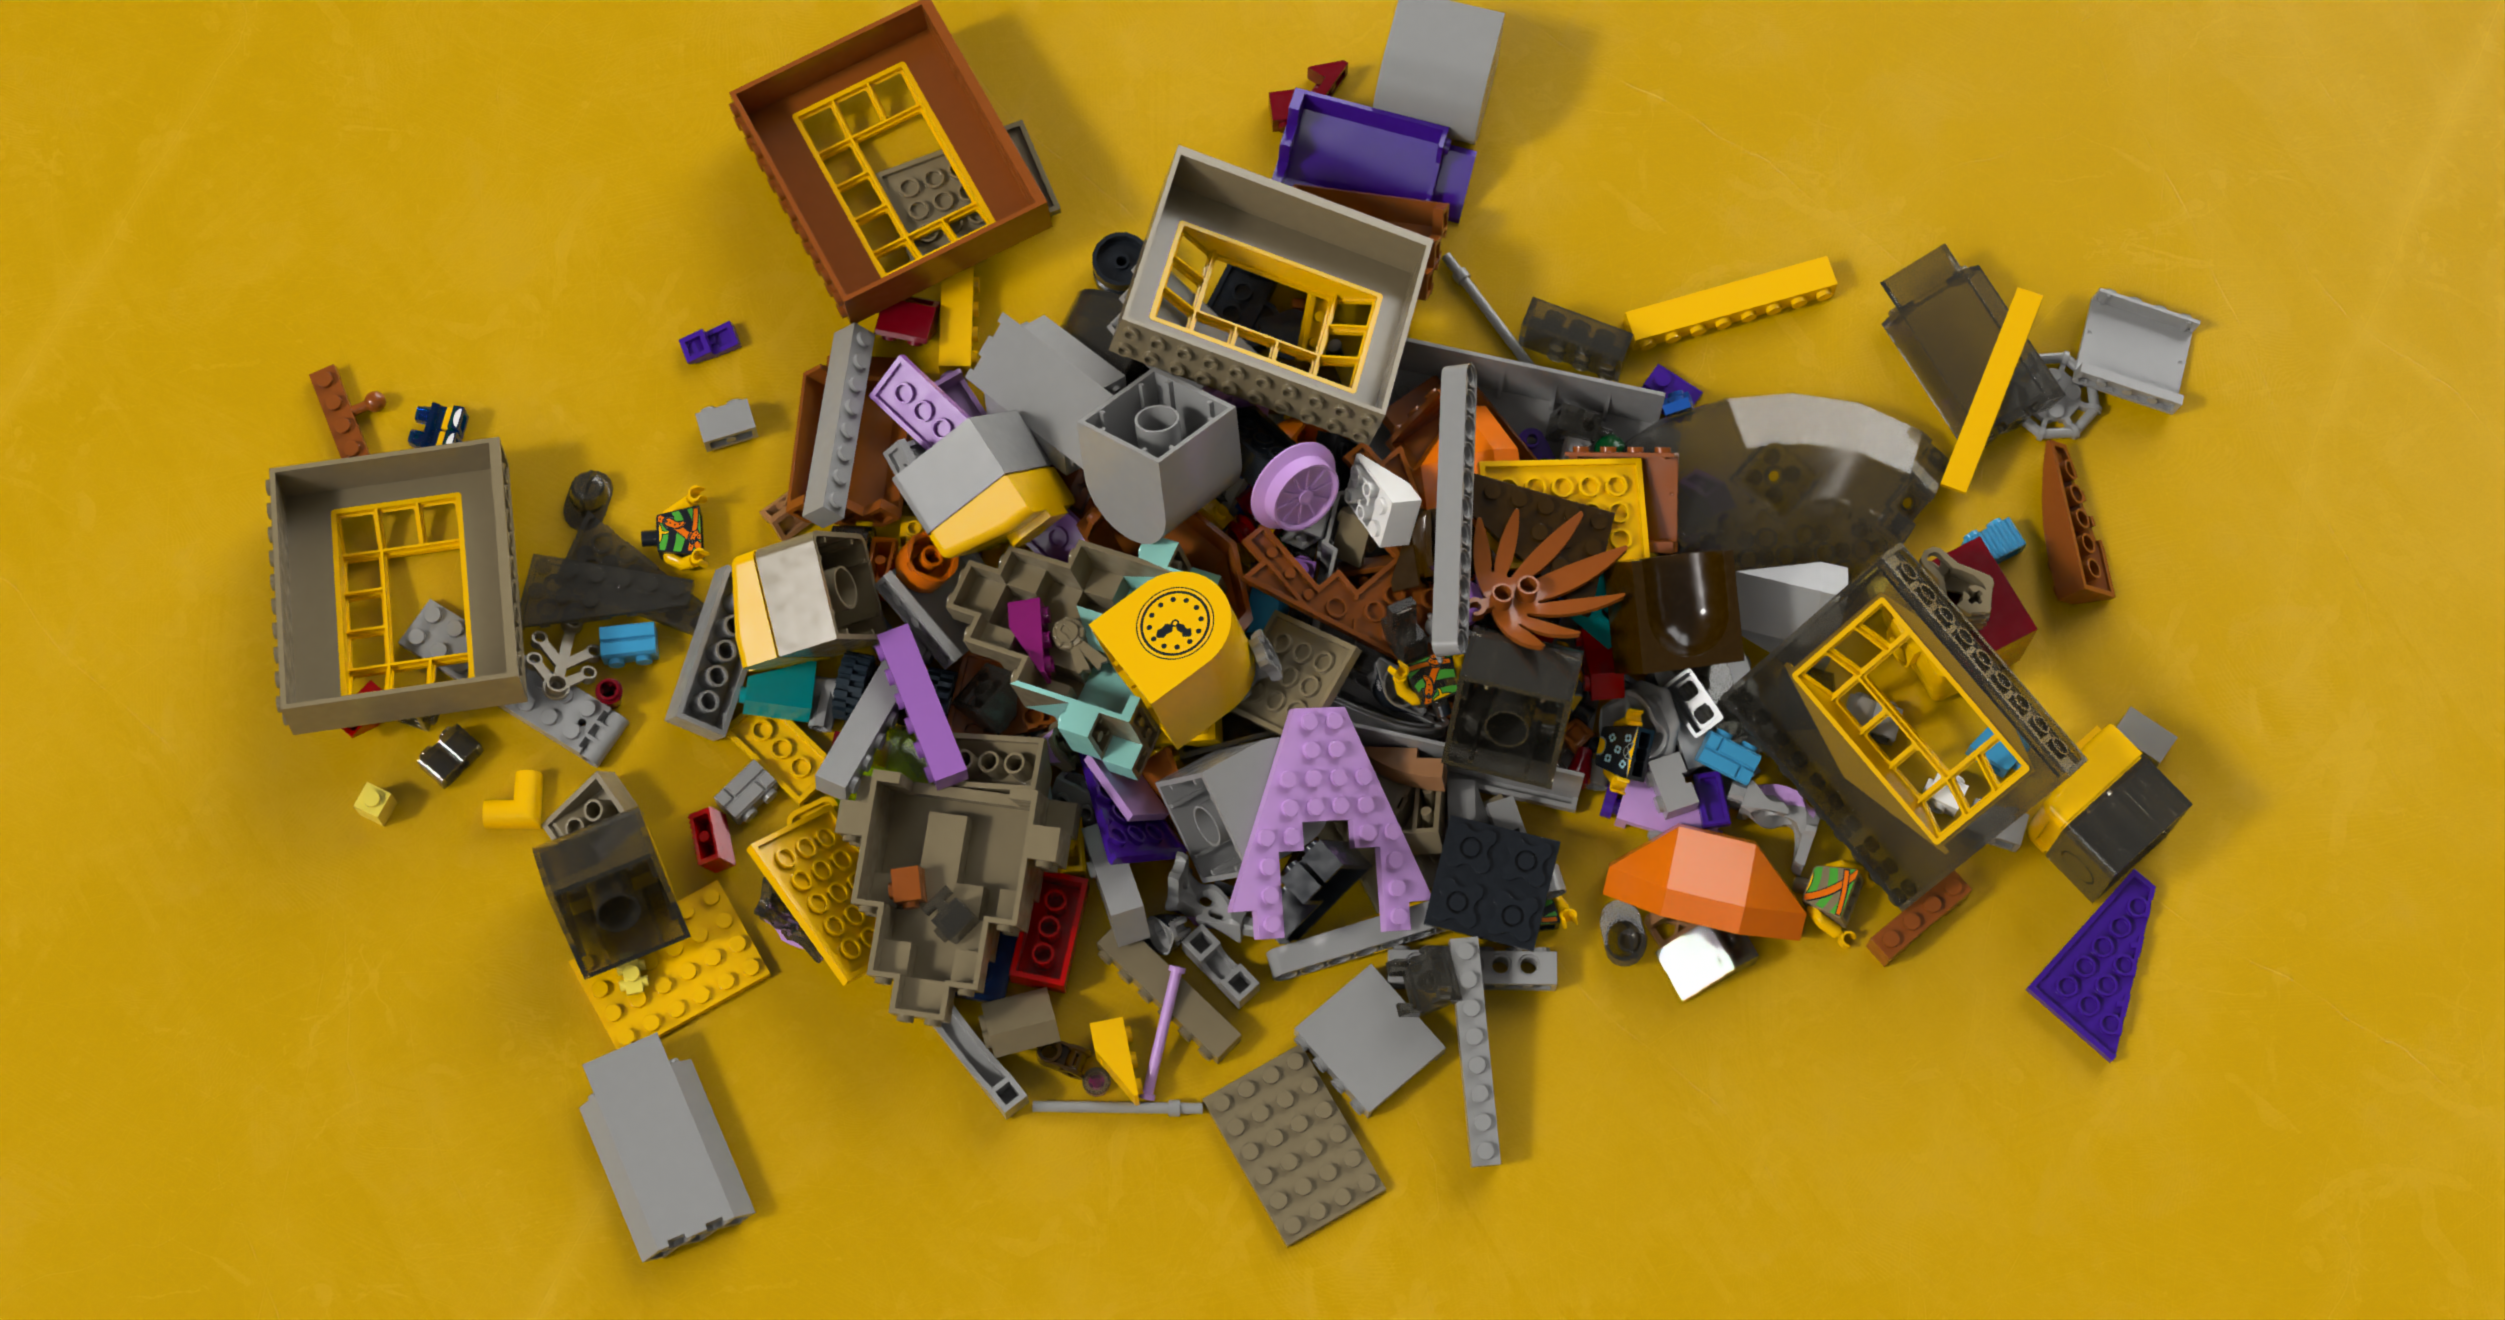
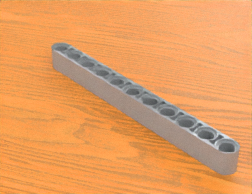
[1432,363,1477,657]
[1266,864,1567,981]

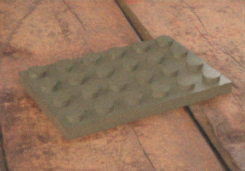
[875,120,1061,262]
[1202,1044,1386,1248]

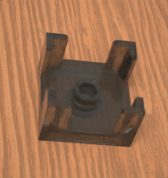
[1385,945,1463,1017]

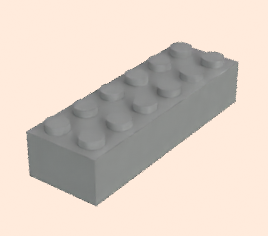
[664,565,748,741]

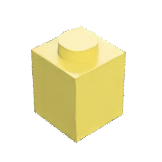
[353,782,398,826]

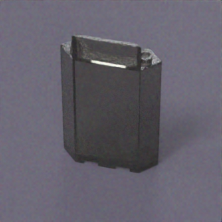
[1880,243,2066,448]

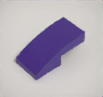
[679,321,742,364]

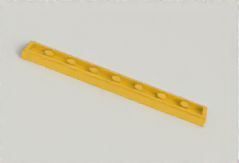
[1940,287,2043,495]

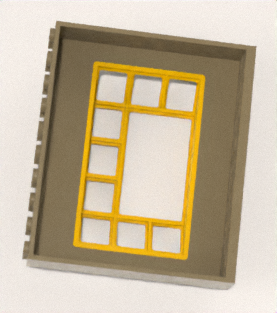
[1109,145,1434,445]
[265,437,528,735]

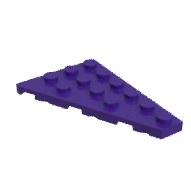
[1078,752,1188,865]

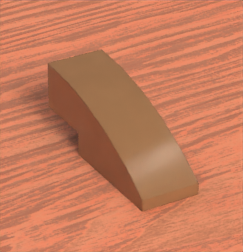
[1364,747,1448,792]

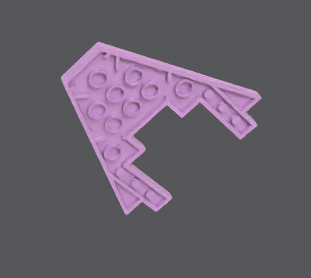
[1228,707,1431,940]

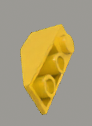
[1089,1017,1144,1106]

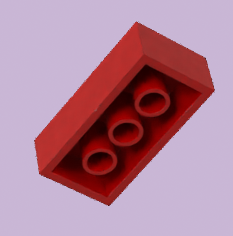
[1009,872,1090,994]

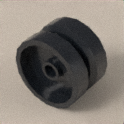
[1092,232,1144,300]

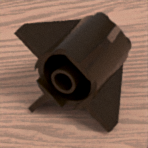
[1391,508,1496,593]

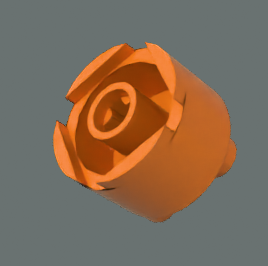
[895,531,959,594]

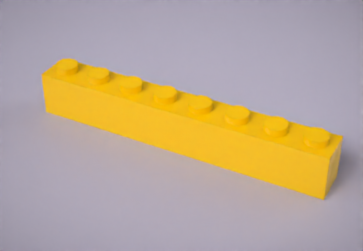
[1623,256,1838,351]

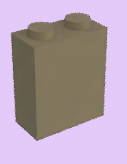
[978,987,1061,1058]

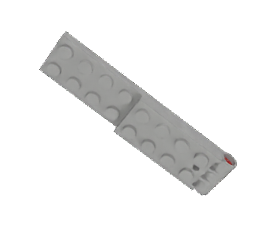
[398,599,630,768]

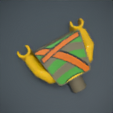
[1792,859,1879,949]

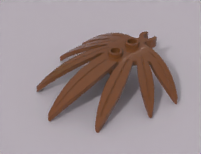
[1469,508,1628,651]

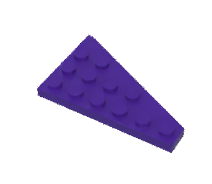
[2026,868,2156,1063]

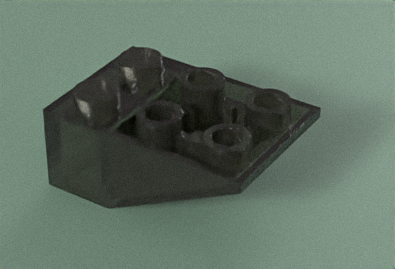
[1655,925,1759,1001]

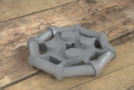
[2007,350,2102,441]

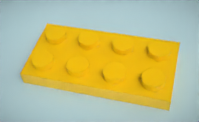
[726,711,827,807]

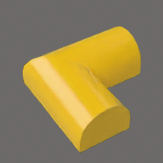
[482,770,544,829]

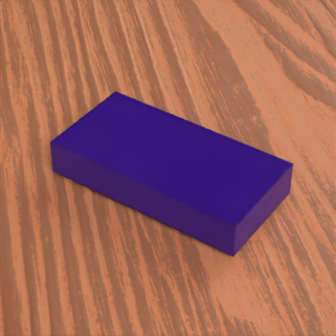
[1692,771,1731,829]

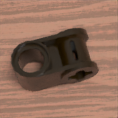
[1036,1041,1092,1080]

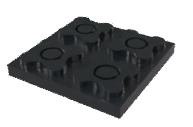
[1424,815,1561,952]

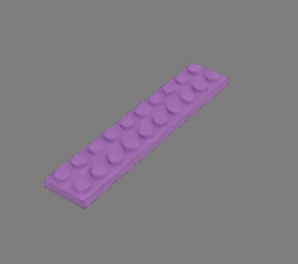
[869,354,1085,563]

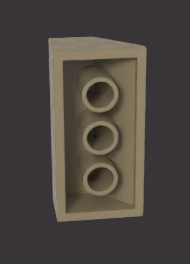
[933,732,1052,798]

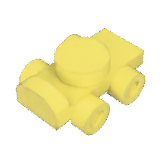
[616,953,649,996]

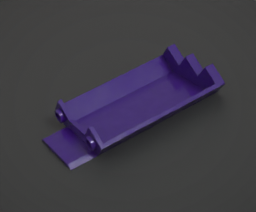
[1272,88,1477,224]

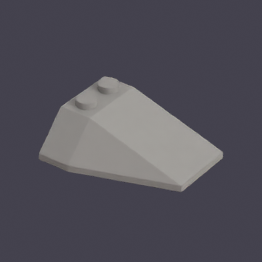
[1735,561,1848,674]

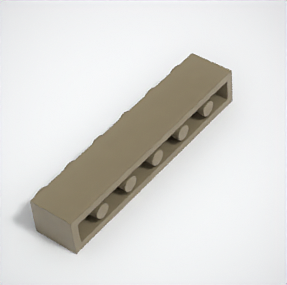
[1097,928,1241,1064]

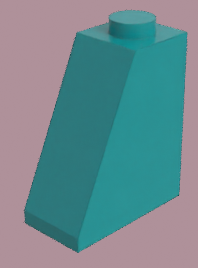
[739,661,817,722]

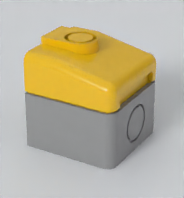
[892,410,1075,558]

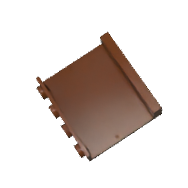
[1565,446,1679,553]

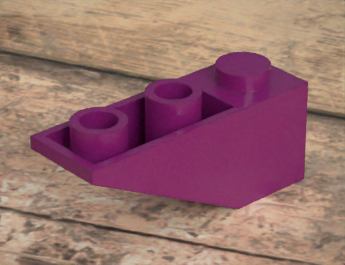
[1008,597,1055,684]

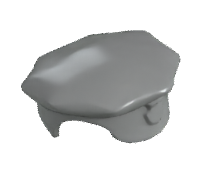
[1599,680,1681,761]

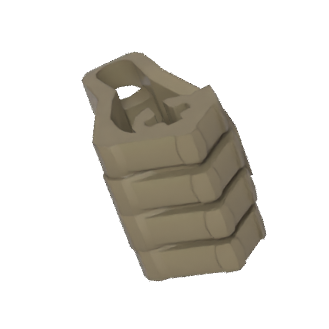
[1913,547,1994,632]

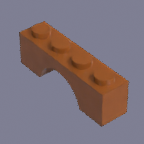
[1866,869,1972,967]

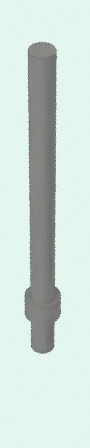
[1442,252,1535,365]
[1032,1100,1203,1117]

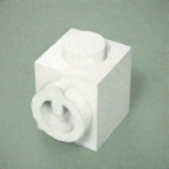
[1922,773,1969,817]

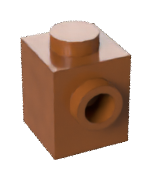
[888,865,928,910]

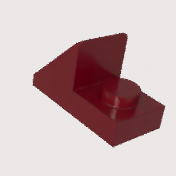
[1307,60,1348,97]

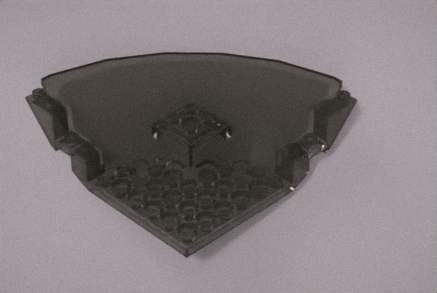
[1622,393,1950,664]

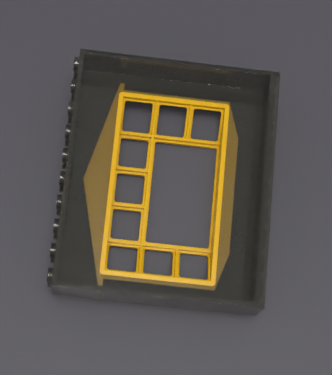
[1720,542,2088,912]

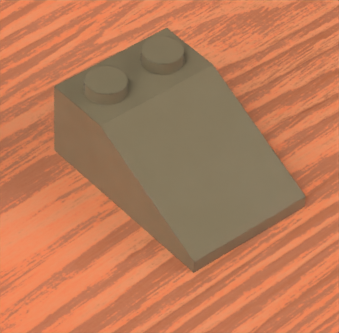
[541,771,644,867]

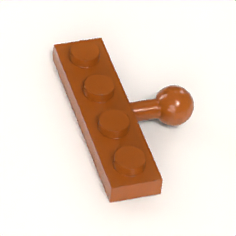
[309,364,386,459]

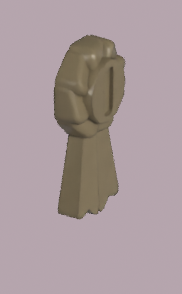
[1051,617,1108,676]

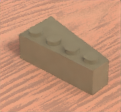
[1333,505,1377,568]

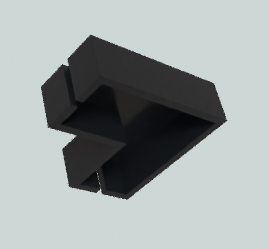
[1275,840,1372,944]

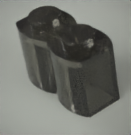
[418,723,484,789]

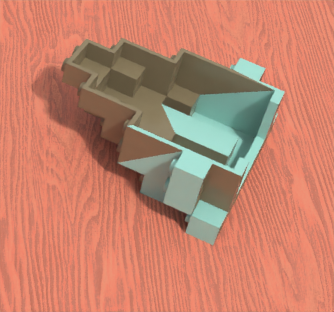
[946,538,1228,781]

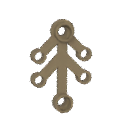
[525,610,601,700]

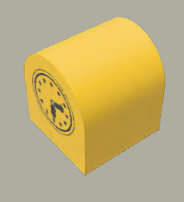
[1088,571,1256,750]

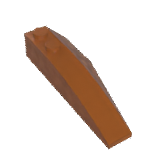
[2042,439,2116,605]

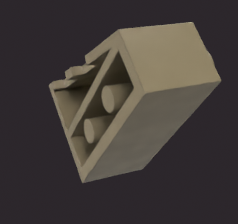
[1394,782,1447,855]

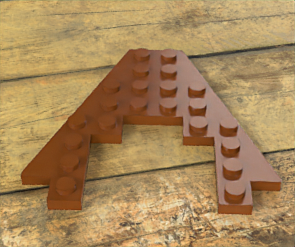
[1241,443,1469,673]

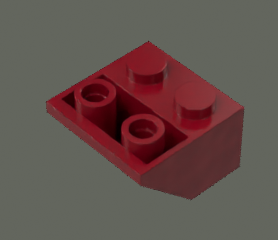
[874,296,941,346]

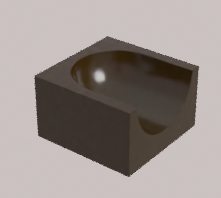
[1604,549,1745,674]

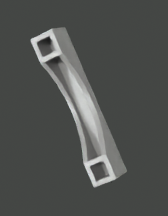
[932,1005,1029,1120]

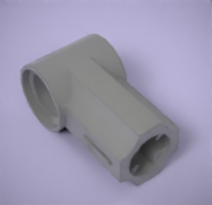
[808,676,836,733]

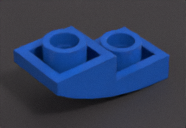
[1662,390,1693,417]

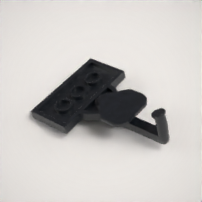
[1207,264,1345,368]

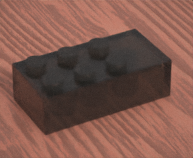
[1518,297,1634,382]

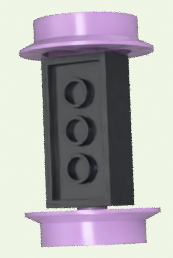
[1201,386,1339,531]

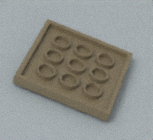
[1230,610,1362,736]

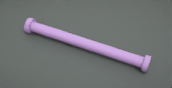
[1139,964,1186,1101]

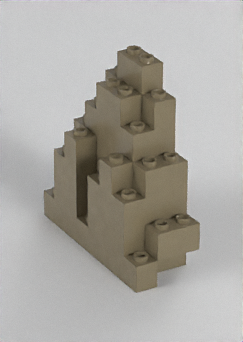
[835,769,1082,1027]

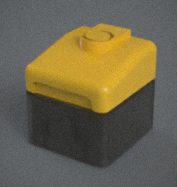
[2026,724,2193,904]

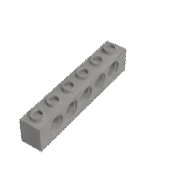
[1387,945,1557,991]

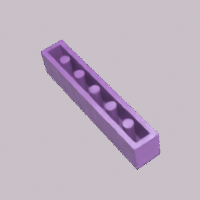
[874,623,969,791]

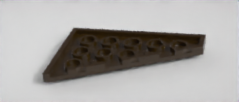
[1473,473,1615,617]

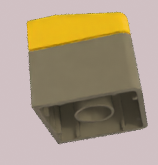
[731,530,887,672]

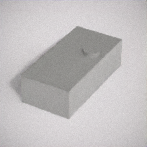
[1081,824,1150,947]

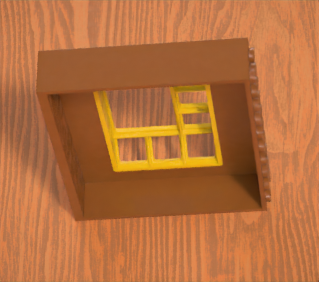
[729,0,1053,324]

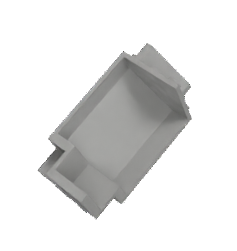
[965,312,1126,476]

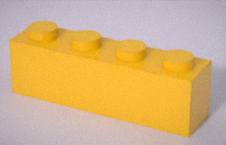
[939,267,980,376]

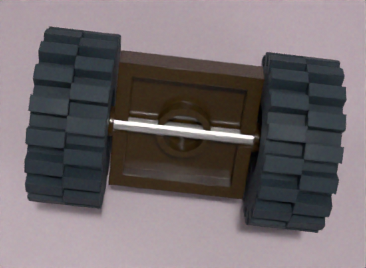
[832,650,958,726]

